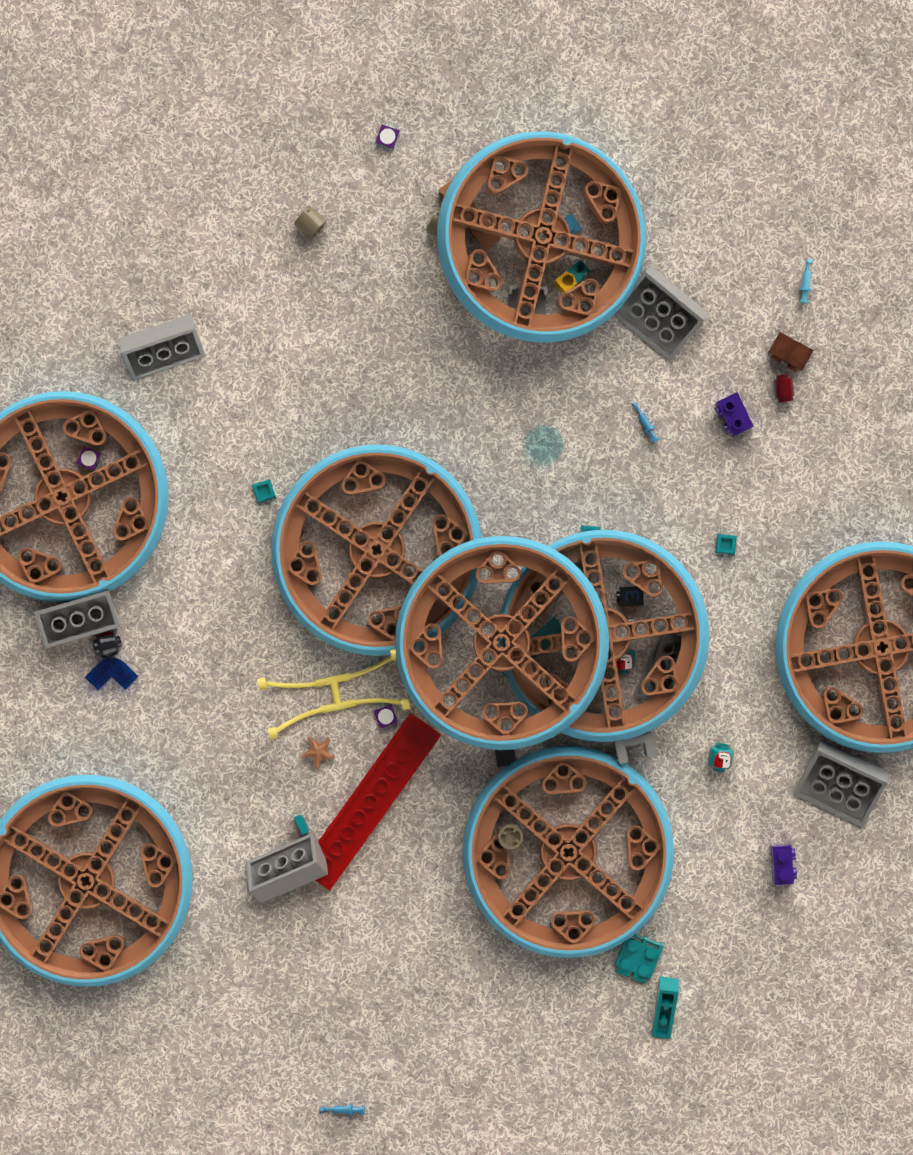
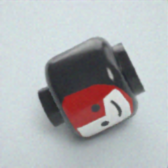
[92,631,122,658]

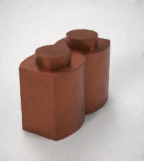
[768,332,814,372]

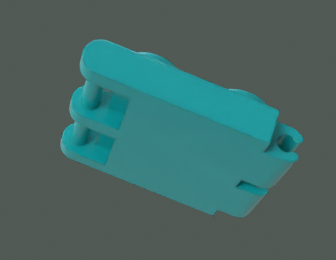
[615,934,664,984]

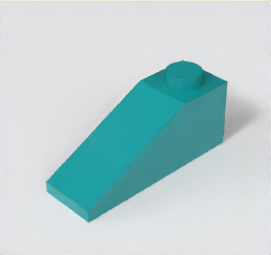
[651,976,679,1039]

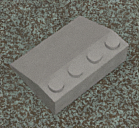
[614,265,709,361]
[793,739,890,827]

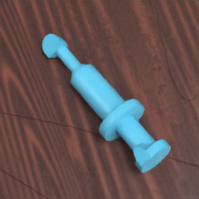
[799,259,812,304]

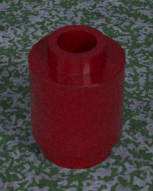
[773,374,795,403]

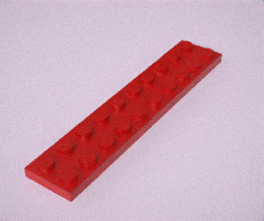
[315,712,442,891]

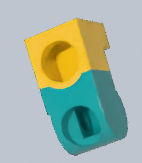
[553,259,591,294]

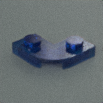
[85,658,139,691]

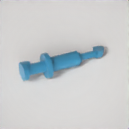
[632,402,660,444]
[319,1103,365,1117]

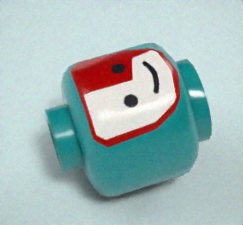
[617,646,635,674]
[708,743,734,772]

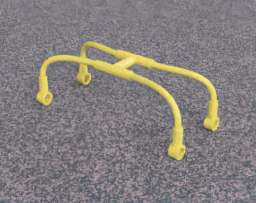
[257,649,411,740]

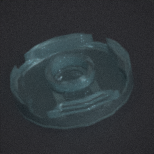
[525,425,563,463]

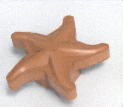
[301,737,335,769]

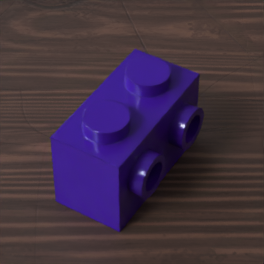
[714,392,754,437]
[770,844,797,885]

